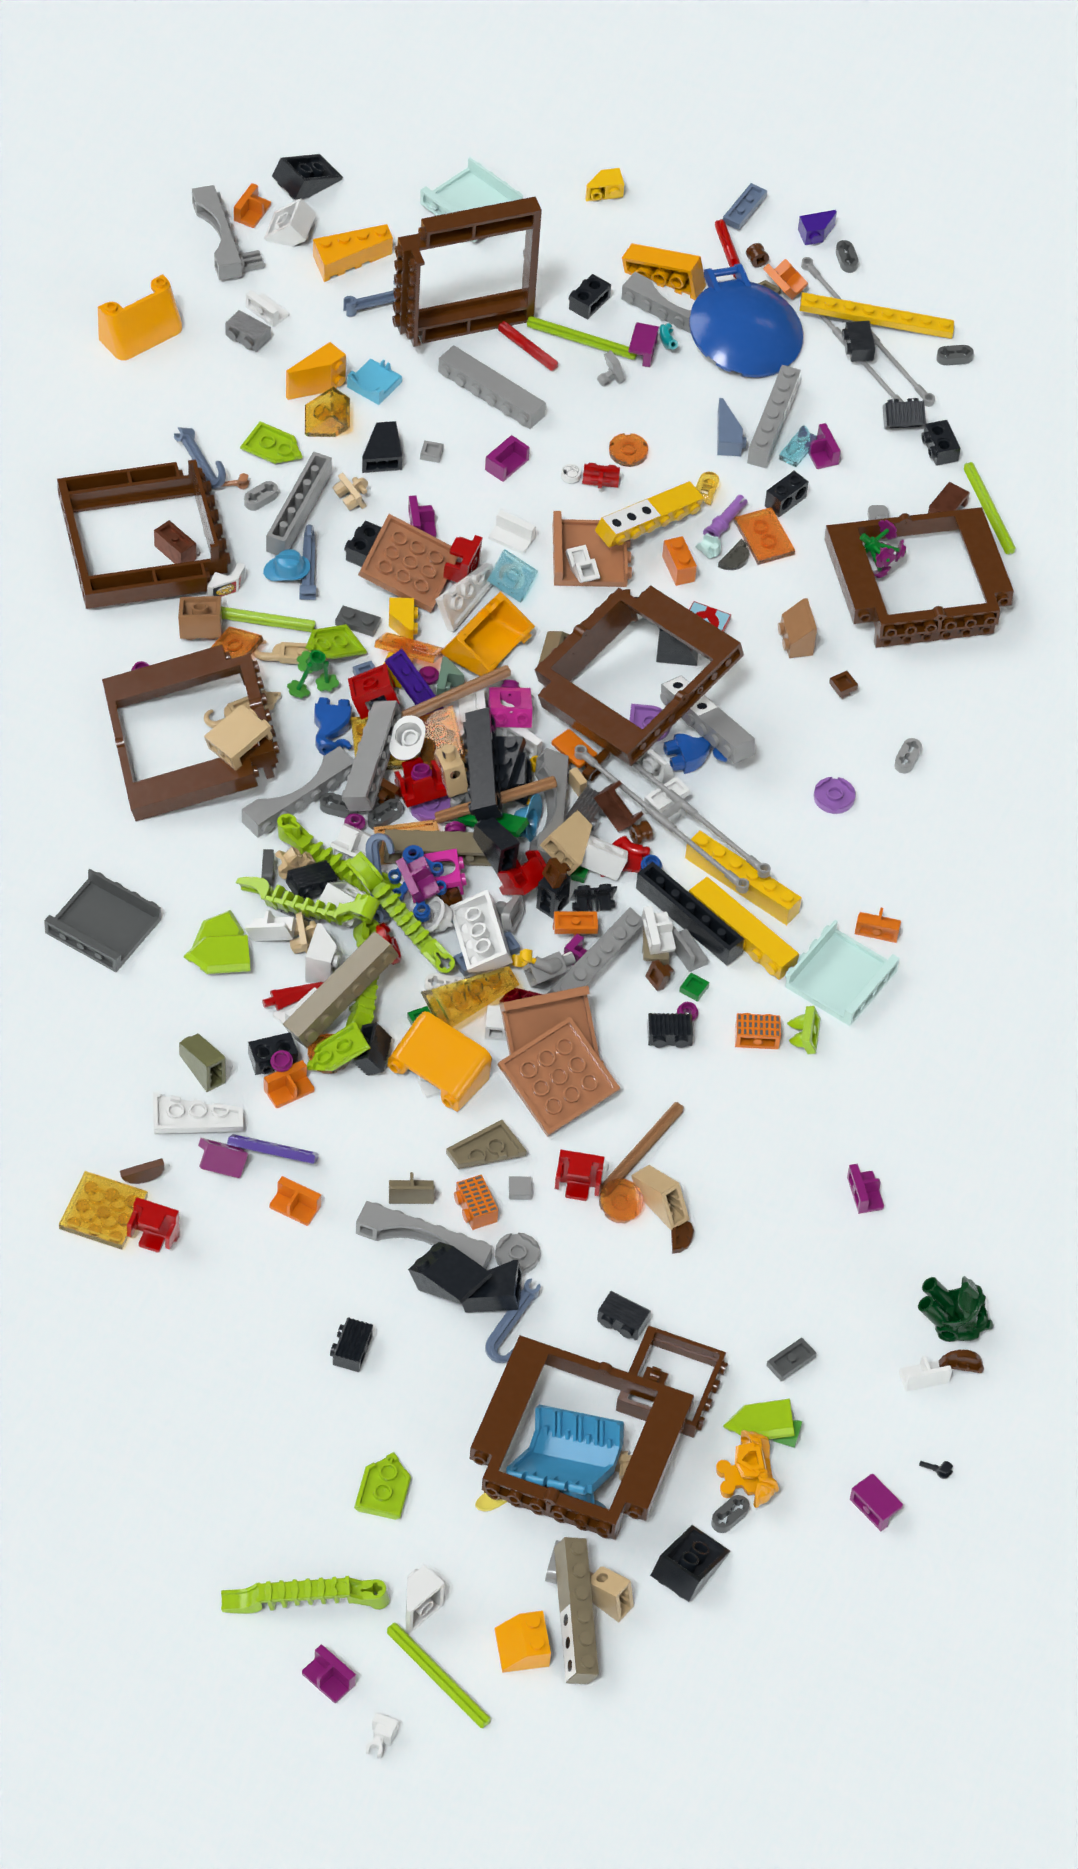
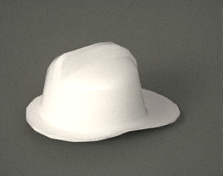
[389,715,425,760]
[418,895,454,932]

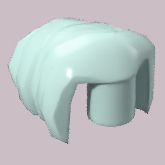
[695,533,721,558]

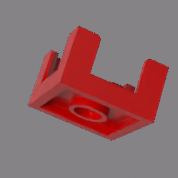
[348,663,400,720]

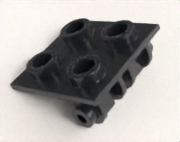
[570,884,617,911]

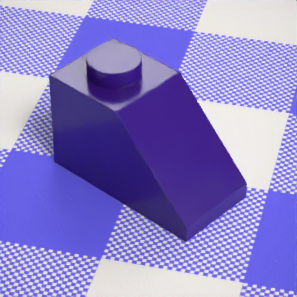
[798,210,837,245]

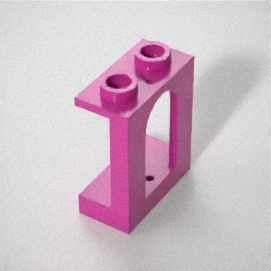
[488,687,533,728]
[412,848,467,903]

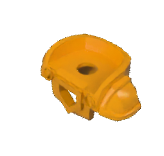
[716,1430,779,1508]

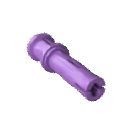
[703,495,748,538]

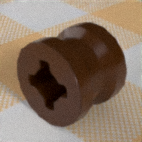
[746,243,769,268]
[629,820,653,844]

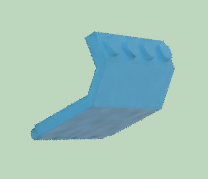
[506,1404,624,1495]

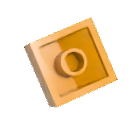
[494,1611,551,1673]

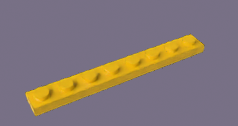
[799,292,954,339]

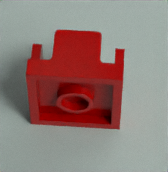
[443,535,483,583]
[394,757,447,808]
[497,850,546,895]
[554,1149,605,1201]
[127,1197,180,1253]

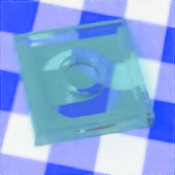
[487,549,538,603]

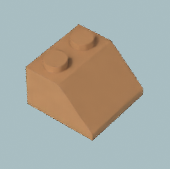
[178,596,222,640]
[778,598,817,658]

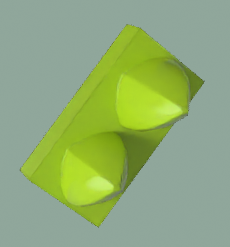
[787,1006,821,1054]

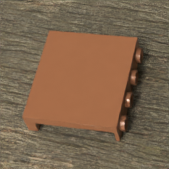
[552,511,632,587]
[499,986,604,1063]

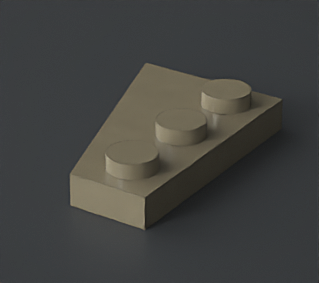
[446,1120,527,1169]

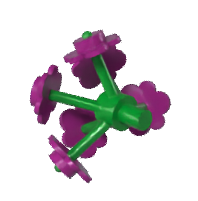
[860,520,906,578]

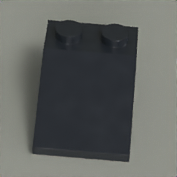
[272,154,343,200]
[408,1242,492,1304]
[650,1525,730,1602]

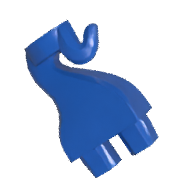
[314,697,352,756]
[663,734,727,774]

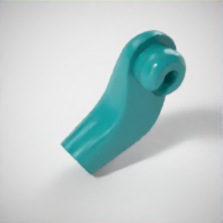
[659,323,678,350]

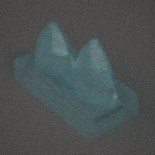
[779,425,817,467]

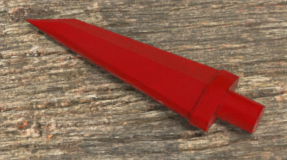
[262,982,324,1011]

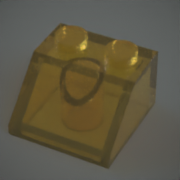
[305,386,350,437]

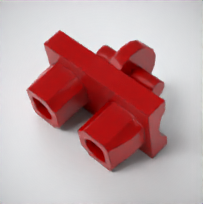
[582,462,620,489]

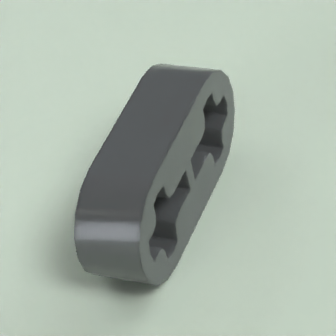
[835,240,859,273]
[936,345,974,366]
[320,793,359,818]
[367,799,403,830]
[261,849,274,886]
[711,1495,749,1533]

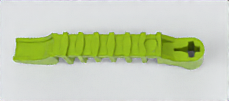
[277,814,402,897]
[346,851,455,974]
[235,877,380,926]
[346,919,379,1030]
[221,1576,390,1614]

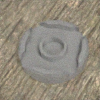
[495,1232,540,1274]

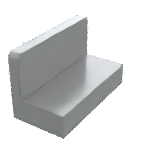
[672,926,709,972]

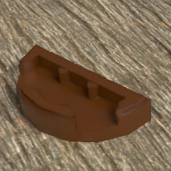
[582,749,610,781]
[120,1158,165,1184]
[671,1221,694,1254]
[939,1350,984,1373]

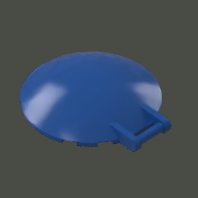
[689,263,803,377]

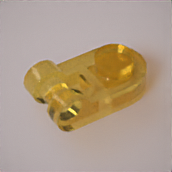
[695,472,719,505]

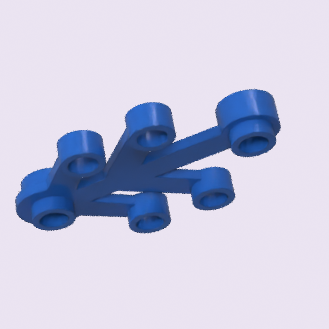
[388,845,447,922]

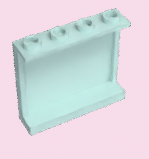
[420,157,523,242]
[785,920,900,1026]

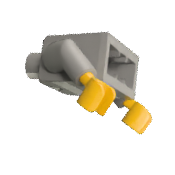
[512,949,576,987]

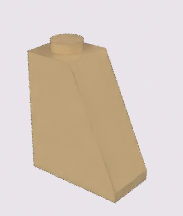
[540,810,592,876]
[631,1165,690,1230]

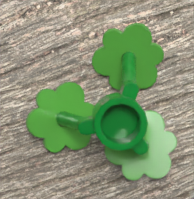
[287,649,339,699]

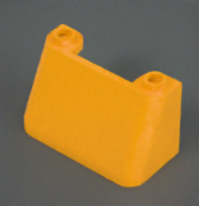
[98,274,182,360]
[440,591,535,676]
[387,1011,492,1112]

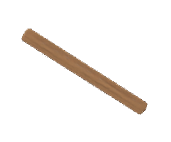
[401,665,511,717]
[435,776,557,823]
[600,1102,684,1196]

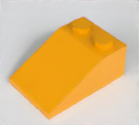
[286,342,346,400]

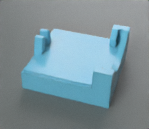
[347,358,402,405]

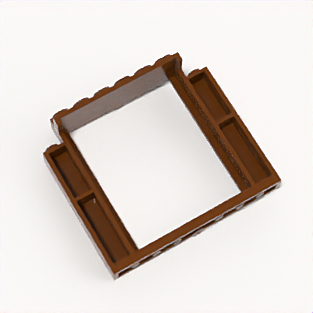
[392,196,542,347]
[57,459,231,609]
[824,507,1014,648]
[534,585,744,766]
[102,645,280,821]
[469,1335,694,1540]

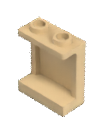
[204,704,273,770]

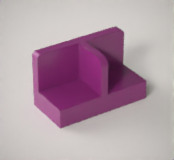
[628,322,659,368]
[803,423,841,469]
[408,495,436,538]
[396,856,440,904]
[198,1138,248,1178]
[847,1163,884,1214]
[849,1474,903,1532]
[302,1644,356,1703]

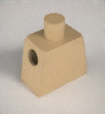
[590,1566,634,1622]

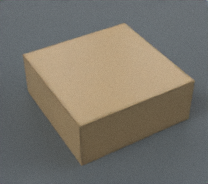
[568,767,587,797]

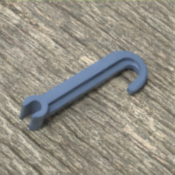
[343,280,395,317]
[174,427,226,489]
[299,524,316,600]
[365,833,395,923]
[485,1278,541,1363]

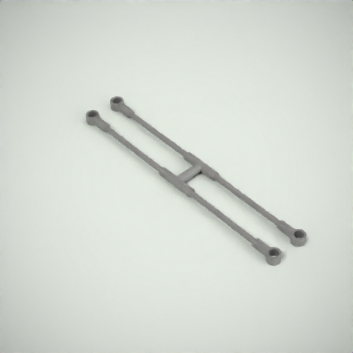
[800,257,935,407]
[574,745,771,893]

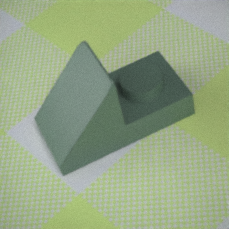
[436,656,464,696]

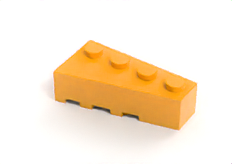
[313,224,393,282]
[622,243,706,300]

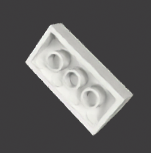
[632,748,674,788]
[450,890,513,972]

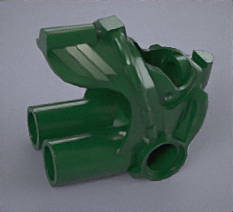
[918,1276,993,1342]

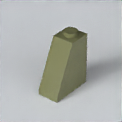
[179,1033,226,1092]

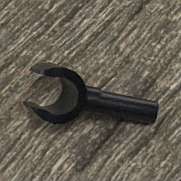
[919,1461,953,1479]

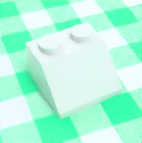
[264,198,316,247]
[319,881,366,927]
[305,923,340,983]
[405,1564,445,1635]

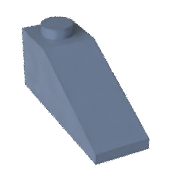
[717,398,746,457]

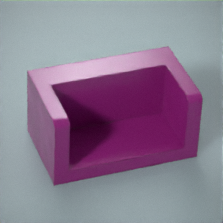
[485,435,530,482]

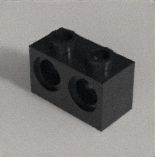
[568,274,611,320]
[921,420,961,466]
[765,470,809,517]
[344,520,382,567]
[536,874,571,919]
[248,1032,298,1075]

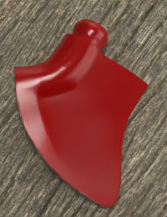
[600,836,650,877]

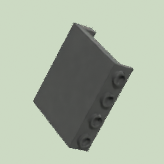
[44,869,161,972]

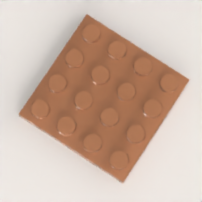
[358,514,458,613]
[497,1017,620,1137]

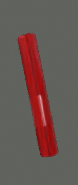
[715,219,740,279]
[498,321,559,371]

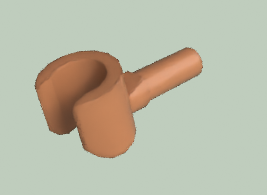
[221,473,250,490]

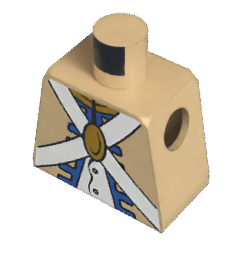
[435,744,468,797]

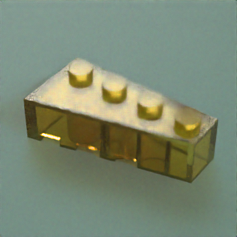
[420,966,519,1027]

